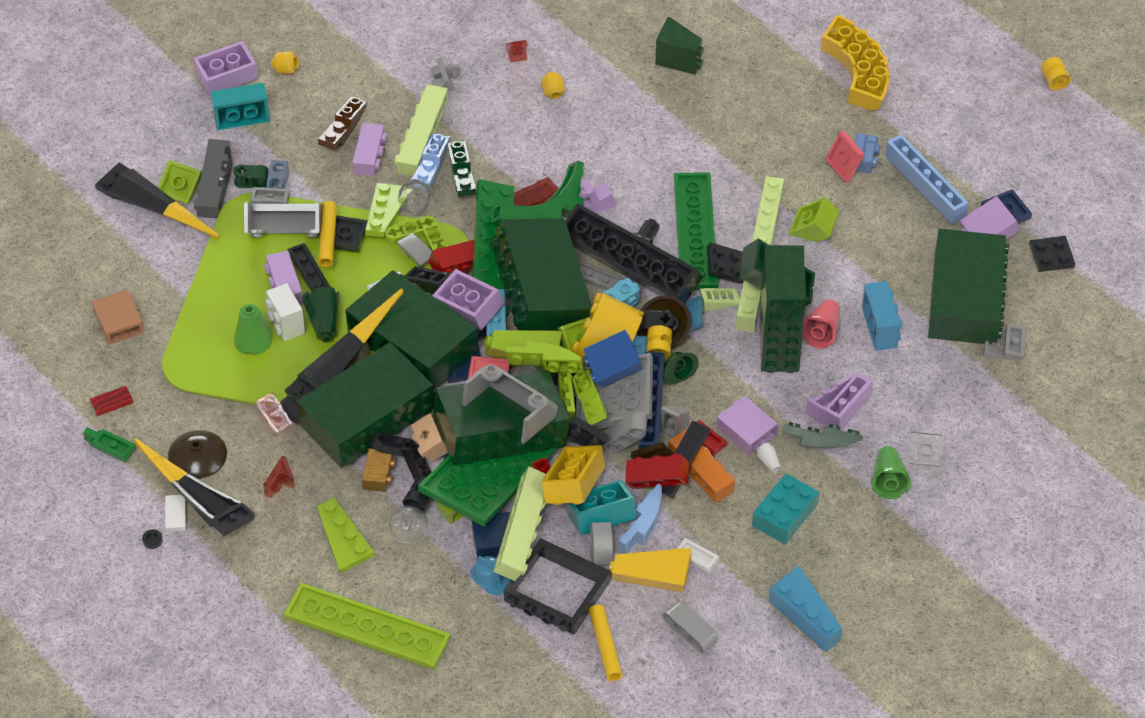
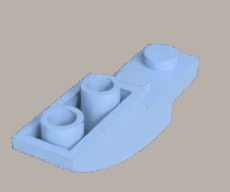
[411,134,450,189]
[618,484,662,554]

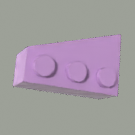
[806,372,872,430]

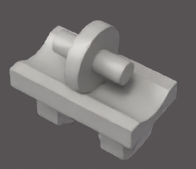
[430,57,461,91]

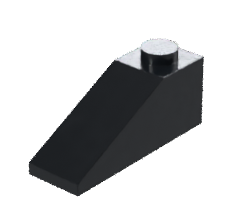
[405,266,451,295]

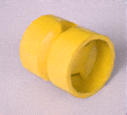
[1040,57,1071,91]
[646,325,672,361]

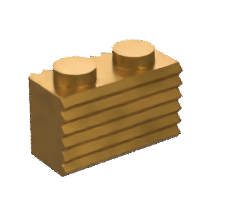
[362,448,396,492]

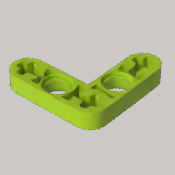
[385,216,449,251]

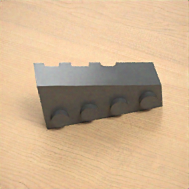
[194,139,233,219]

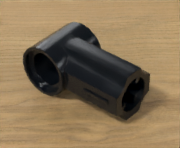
[634,218,660,244]

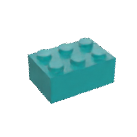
[210,82,270,131]
[752,473,819,545]
[566,480,637,535]

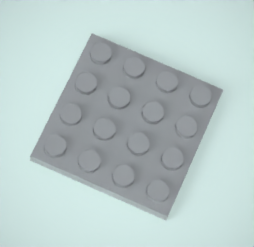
[576,353,653,429]

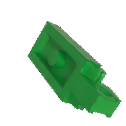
[83,427,136,463]

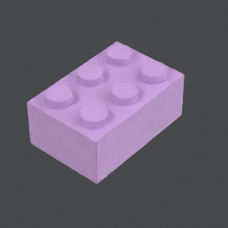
[193,41,258,96]
[432,269,504,330]

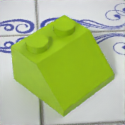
[788,197,839,242]

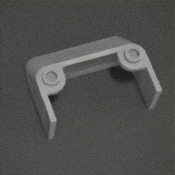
[244,203,322,237]
[462,365,558,443]

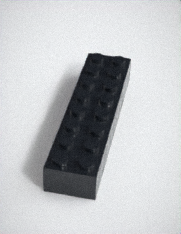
[565,203,703,303]

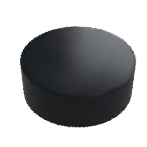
[142,529,163,549]

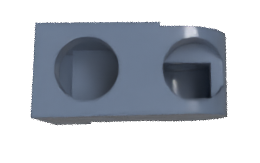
[267,160,290,189]

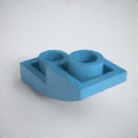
[685,296,705,332]

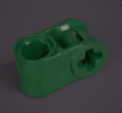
[233,164,269,188]

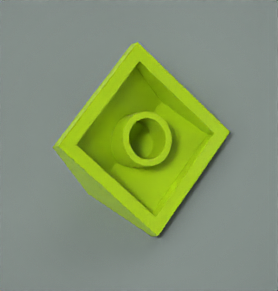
[158,160,202,204]

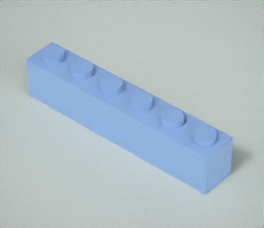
[885,134,968,225]

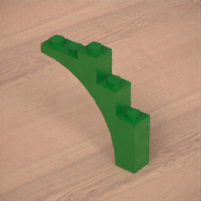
[490,160,584,226]

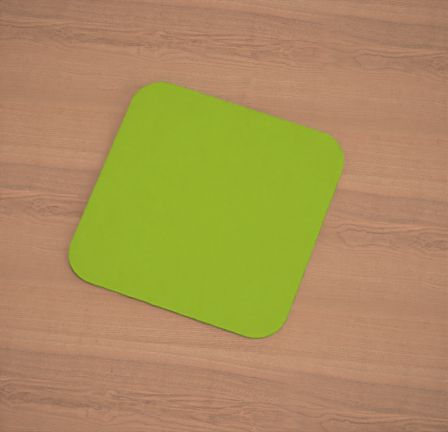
[162,192,469,410]

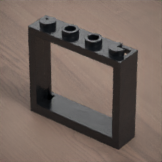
[503,538,611,635]

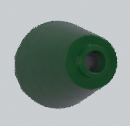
[302,287,340,342]

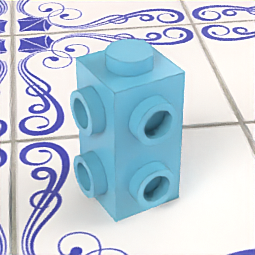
[603,278,641,306]

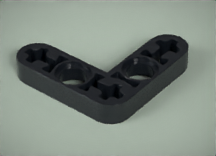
[370,433,431,480]

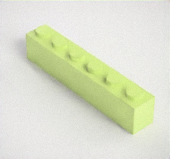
[394,84,448,176]
[493,467,546,581]

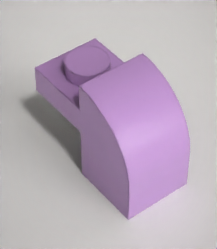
[579,178,617,213]

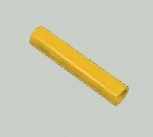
[318,201,337,268]
[589,604,623,681]

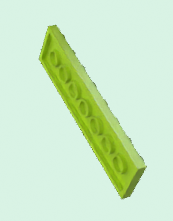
[284,582,451,670]

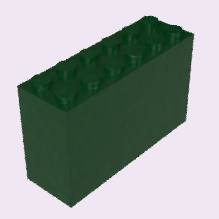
[490,218,592,331]
[928,228,1009,345]
[759,245,806,373]
[345,270,478,390]
[296,342,434,468]
[433,370,570,465]

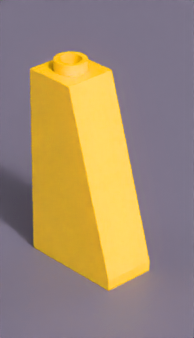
[609,548,692,593]

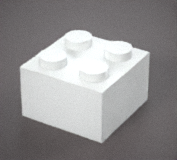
[265,283,305,341]

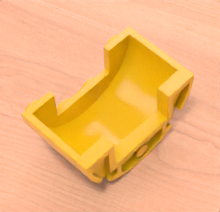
[571,292,644,366]

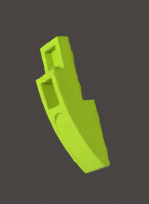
[506,341,584,373]
[572,369,608,425]

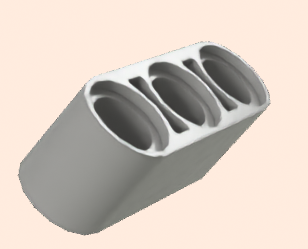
[603,412,648,453]
[662,601,718,653]

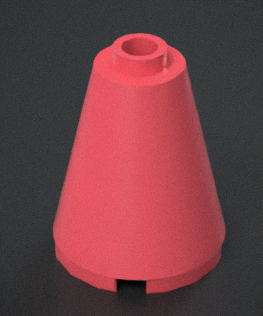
[802,300,840,349]

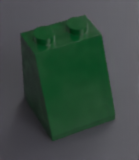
[655,17,704,75]

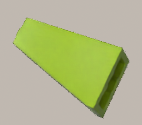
[484,330,562,373]

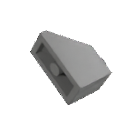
[660,405,689,437]

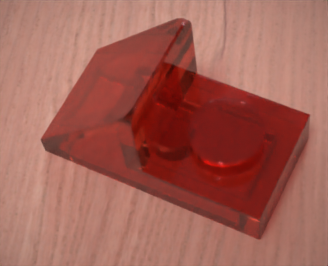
[505,40,528,63]
[263,456,295,498]

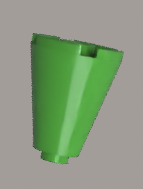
[234,304,272,355]
[871,446,911,499]

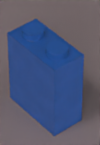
[583,330,644,388]

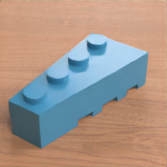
[768,566,842,652]

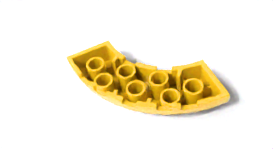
[821,14,890,110]

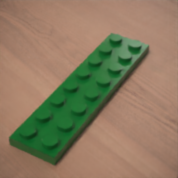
[674,172,718,290]
[472,179,514,317]

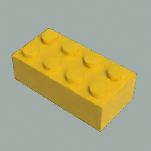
[541,445,605,505]

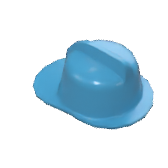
[470,556,511,596]

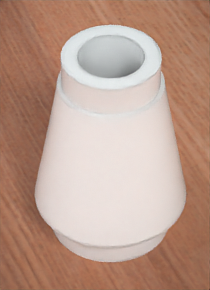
[756,443,781,473]

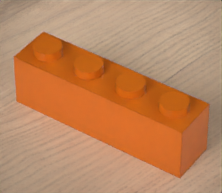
[668,430,735,503]

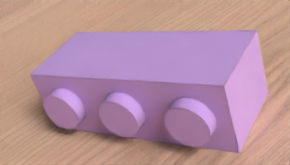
[352,123,387,177]
[264,251,303,305]

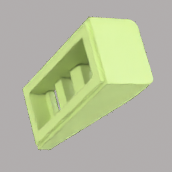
[700,288,740,311]

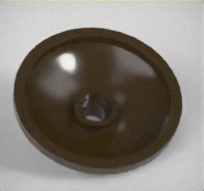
[637,295,692,350]
[168,430,227,479]

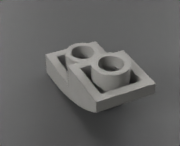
[397,233,432,267]
[589,522,613,566]

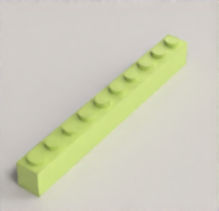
[736,176,784,333]

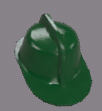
[663,352,698,385]

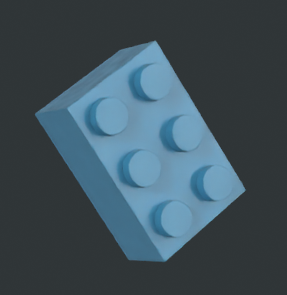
[862,281,902,351]

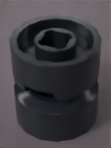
[402,477,433,515]

